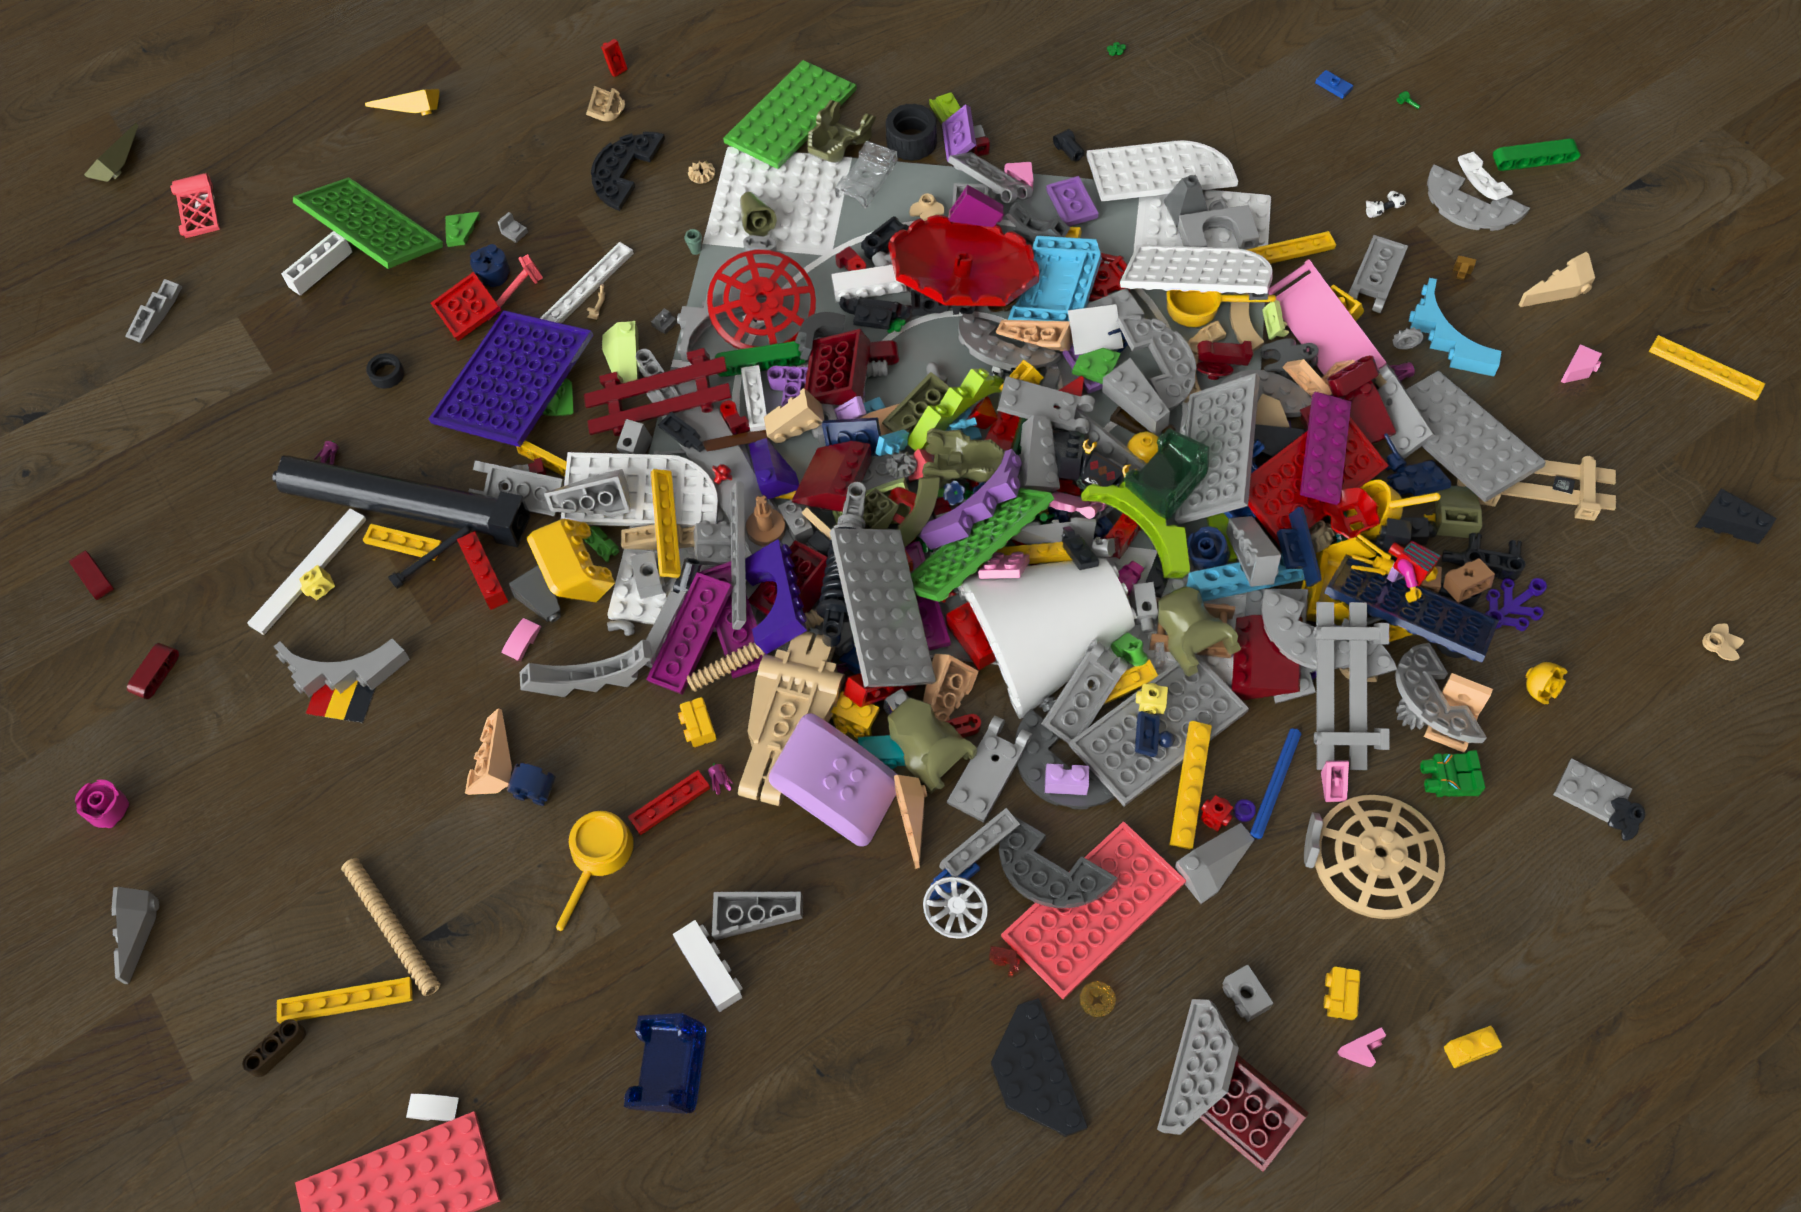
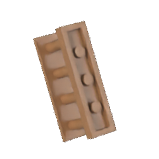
[1149,598,1235,658]

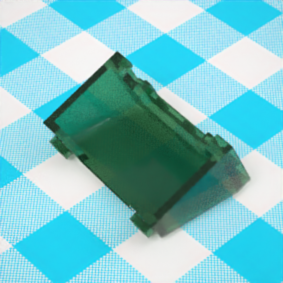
[1124,428,1210,520]

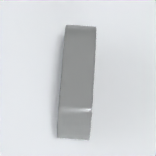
[743,235,777,255]

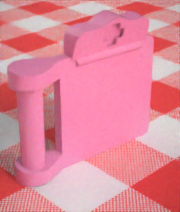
[1049,491,1107,519]

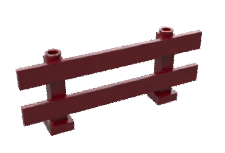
[584,348,732,436]

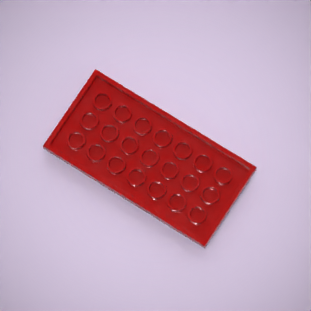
[1248,417,1388,546]

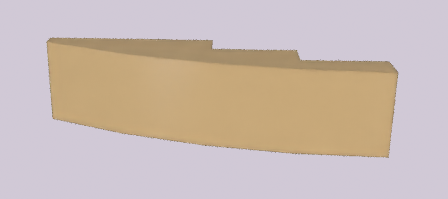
[621,524,695,550]

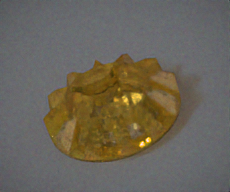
[1080,981,1116,1017]

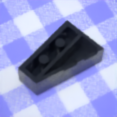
[1254,424,1307,459]
[1052,430,1085,480]
[1695,488,1777,544]
[1372,518,1412,562]

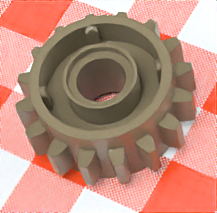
[1309,520,1335,553]

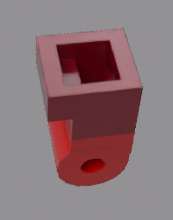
[835,246,866,271]
[720,400,750,435]

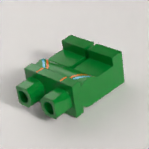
[1420,750,1485,797]

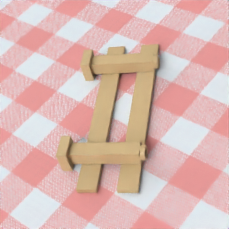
[1457,456,1616,521]

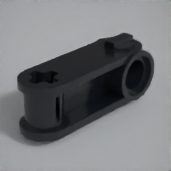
[861,216,909,259]

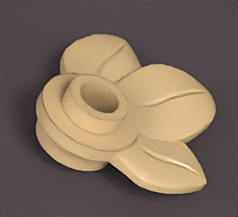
[909,193,944,221]
[1702,624,1744,661]

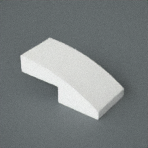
[406,1094,459,1122]

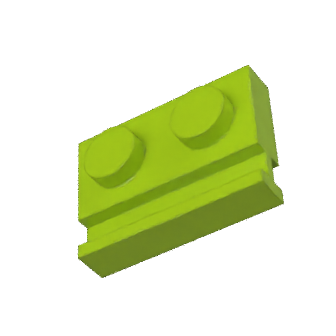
[929,92,961,125]

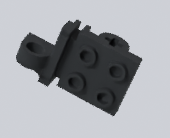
[911,290,975,316]

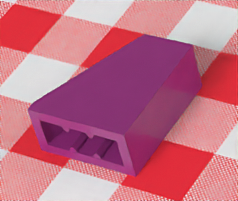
[948,185,1004,227]

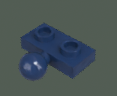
[1135,711,1175,757]

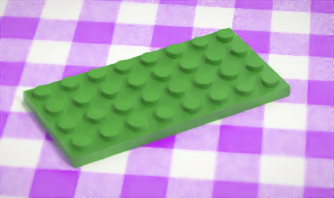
[723,60,857,169]
[293,177,443,269]
[911,488,1054,602]

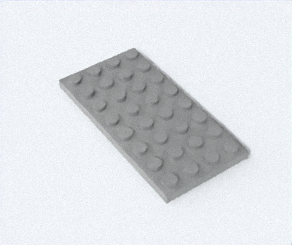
[1387,371,1546,502]
[1175,373,1260,524]
[830,529,936,688]
[1069,654,1249,807]

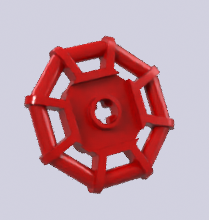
[1089,253,1130,302]

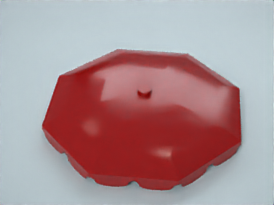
[888,215,1039,306]

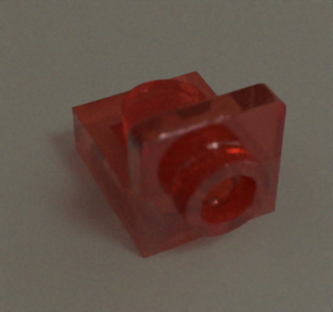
[989,946,1020,978]

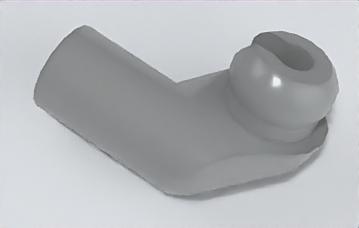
[926,362,948,383]
[607,619,635,636]

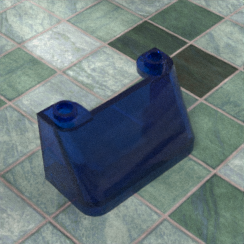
[624,1013,706,1114]

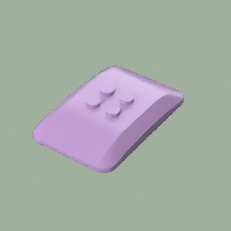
[769,713,897,846]

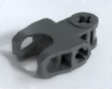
[1261,339,1318,379]

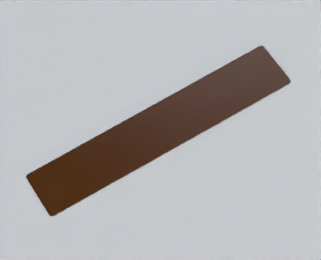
[702,430,770,452]

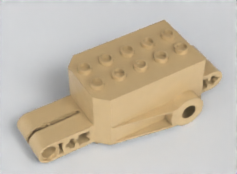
[738,631,845,806]

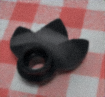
[1607,798,1645,841]

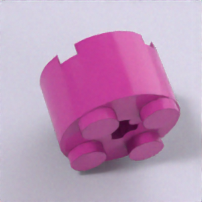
[75,779,129,828]

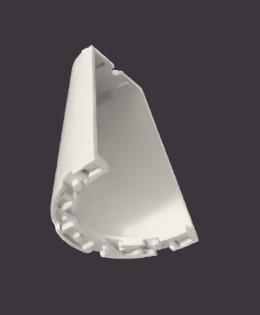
[956,557,1137,719]

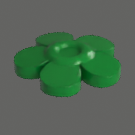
[1107,42,1126,56]
[887,318,906,333]

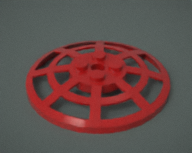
[707,249,816,350]

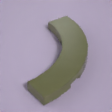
[896,476,940,548]

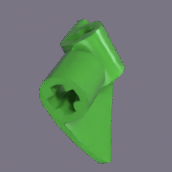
[542,378,574,416]

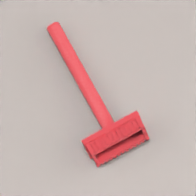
[488,254,543,321]

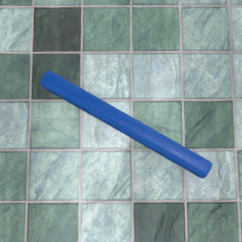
[1250,728,1301,839]

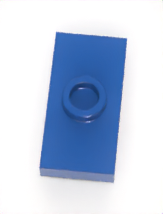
[1315,70,1353,99]

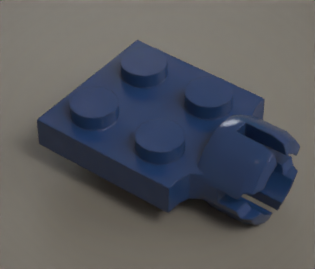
[1387,460,1451,497]

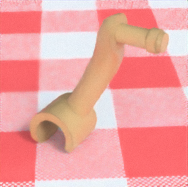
[587,284,605,320]

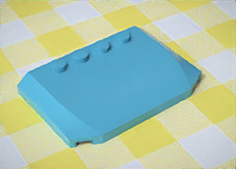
[1008,236,1102,321]

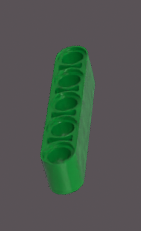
[1492,139,1581,171]
[715,341,806,377]

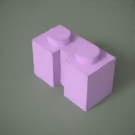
[1045,764,1089,795]

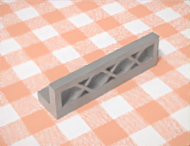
[645,590,687,668]
[939,808,1020,877]

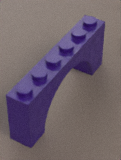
[745,539,807,654]

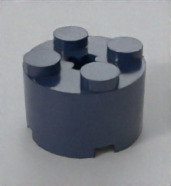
[470,244,510,287]
[1187,527,1230,570]
[507,763,556,806]

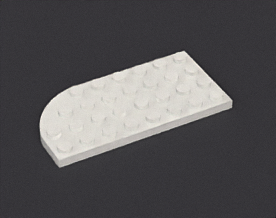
[1086,141,1238,201]
[1120,245,1272,294]
[561,452,718,527]

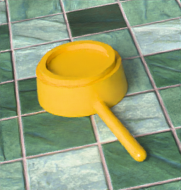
[1167,290,1276,327]
[1346,480,1441,540]
[556,811,634,931]

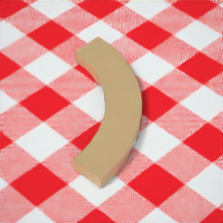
[1230,292,1264,352]
[1184,320,1226,403]

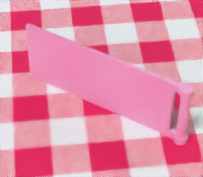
[1268,259,1387,375]

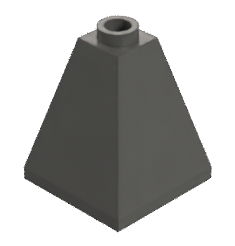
[1164,175,1208,228]
[509,565,561,623]

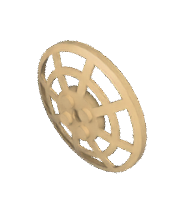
[1315,795,1445,919]

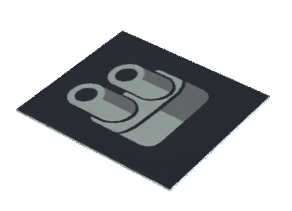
[1553,476,1575,494]

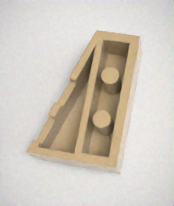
[764,388,825,444]

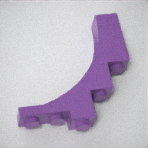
[920,449,1022,550]

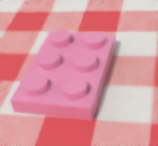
[979,552,1030,579]

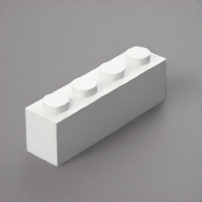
[281,231,352,295]
[831,265,906,302]
[673,920,742,1012]

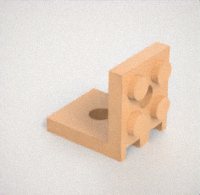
[1283,359,1355,398]
[1424,673,1493,753]

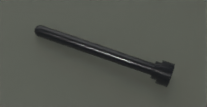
[388,526,471,589]

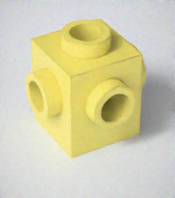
[299,565,335,601]
[1136,683,1168,715]

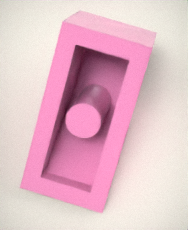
[1561,344,1602,383]

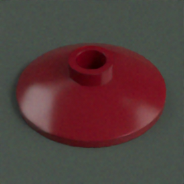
[1196,362,1234,380]

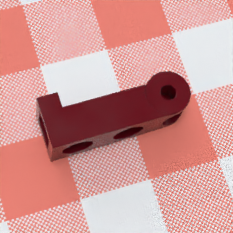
[1197,340,1253,366]

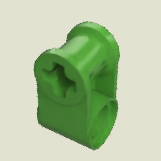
[1111,632,1148,666]

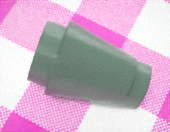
[684,229,702,255]

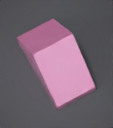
[1004,162,1033,191]
[1321,760,1349,802]

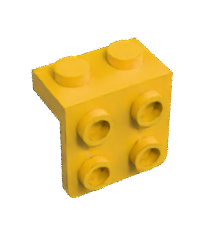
[831,691,880,739]

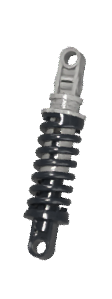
[816,482,866,647]

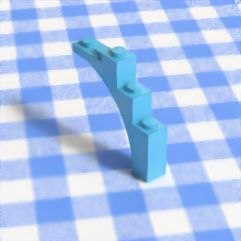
[1408,278,1501,376]

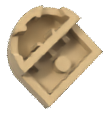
[586,86,625,122]

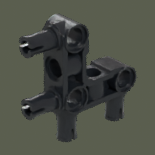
[1438,533,1526,607]

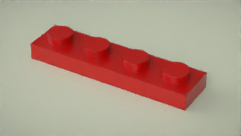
[628,770,710,835]

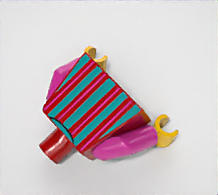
[1388,541,1441,603]

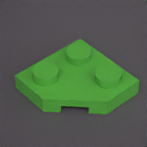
[1072,348,1121,384]

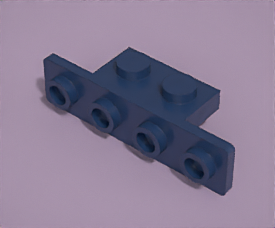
[1277,507,1322,587]

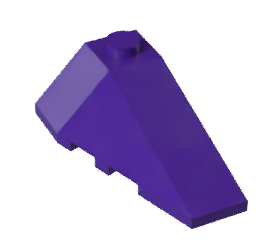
[749,438,799,500]

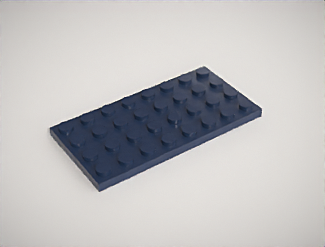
[1324,555,1499,662]

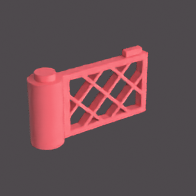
[170,173,220,238]

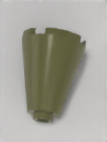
[740,192,777,236]

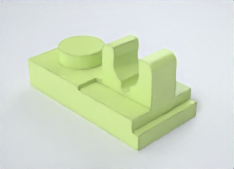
[1262,300,1289,340]

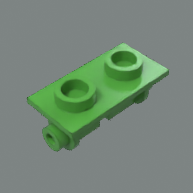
[584,525,619,562]

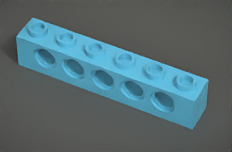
[1186,553,1305,602]

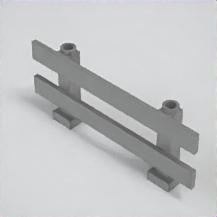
[1314,602,1389,770]

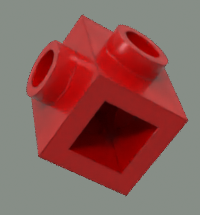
[1200,795,1233,832]

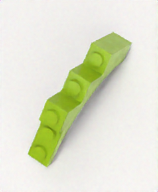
[908,368,1004,451]
[1081,479,1190,579]

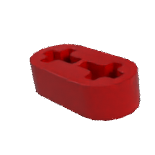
[946,714,981,738]

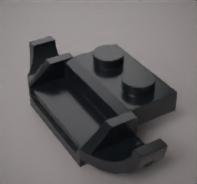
[839,297,912,330]

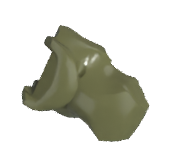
[808,100,876,163]
[922,428,1005,489]
[1158,587,1241,677]
[888,698,977,794]

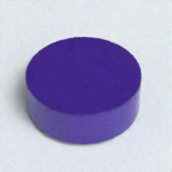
[1233,799,1256,822]

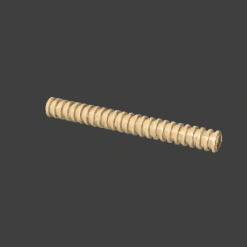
[686,607,824,692]
[341,858,441,996]

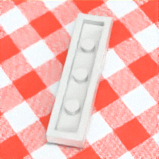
[741,365,767,431]

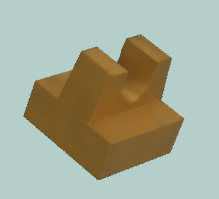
[1453,255,1476,280]

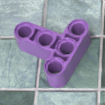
[767,366,808,407]

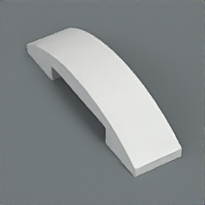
[1458,152,1513,200]

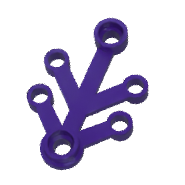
[1485,578,1547,631]

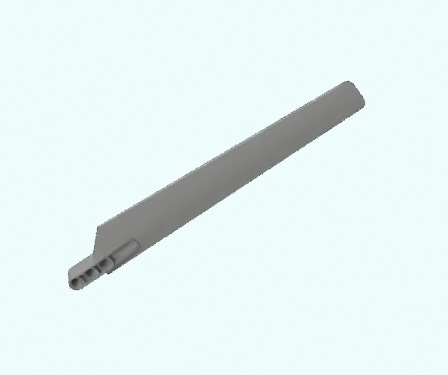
[635,349,819,614]

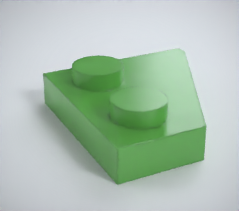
[445,212,480,247]

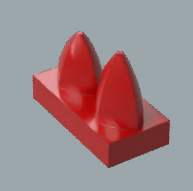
[601,39,628,77]

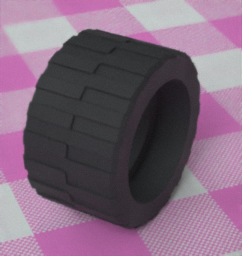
[886,104,937,161]

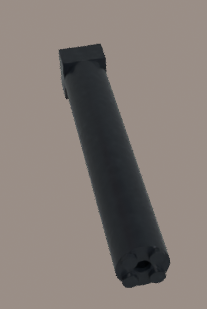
[272,455,531,548]

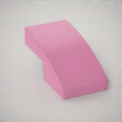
[502,618,541,661]

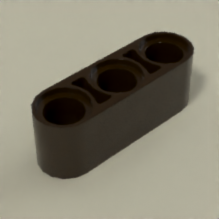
[242,1019,306,1077]

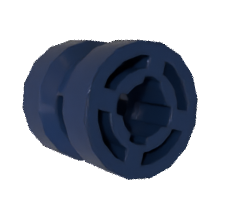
[1093,516,1113,539]

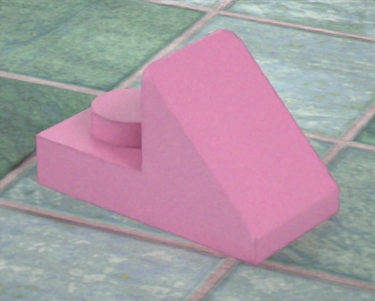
[1338,1027,1386,1067]

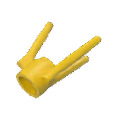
[1351,534,1394,575]

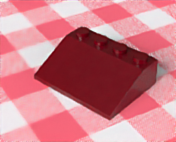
[805,329,871,405]
[1300,380,1396,444]
[792,441,872,512]
[748,540,828,616]
[1232,615,1303,700]
[1200,1054,1309,1172]

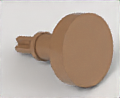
[746,495,786,547]

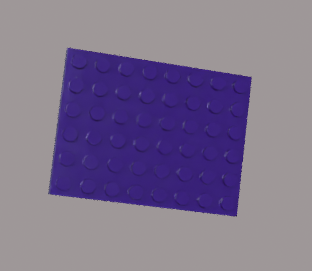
[429,310,594,447]

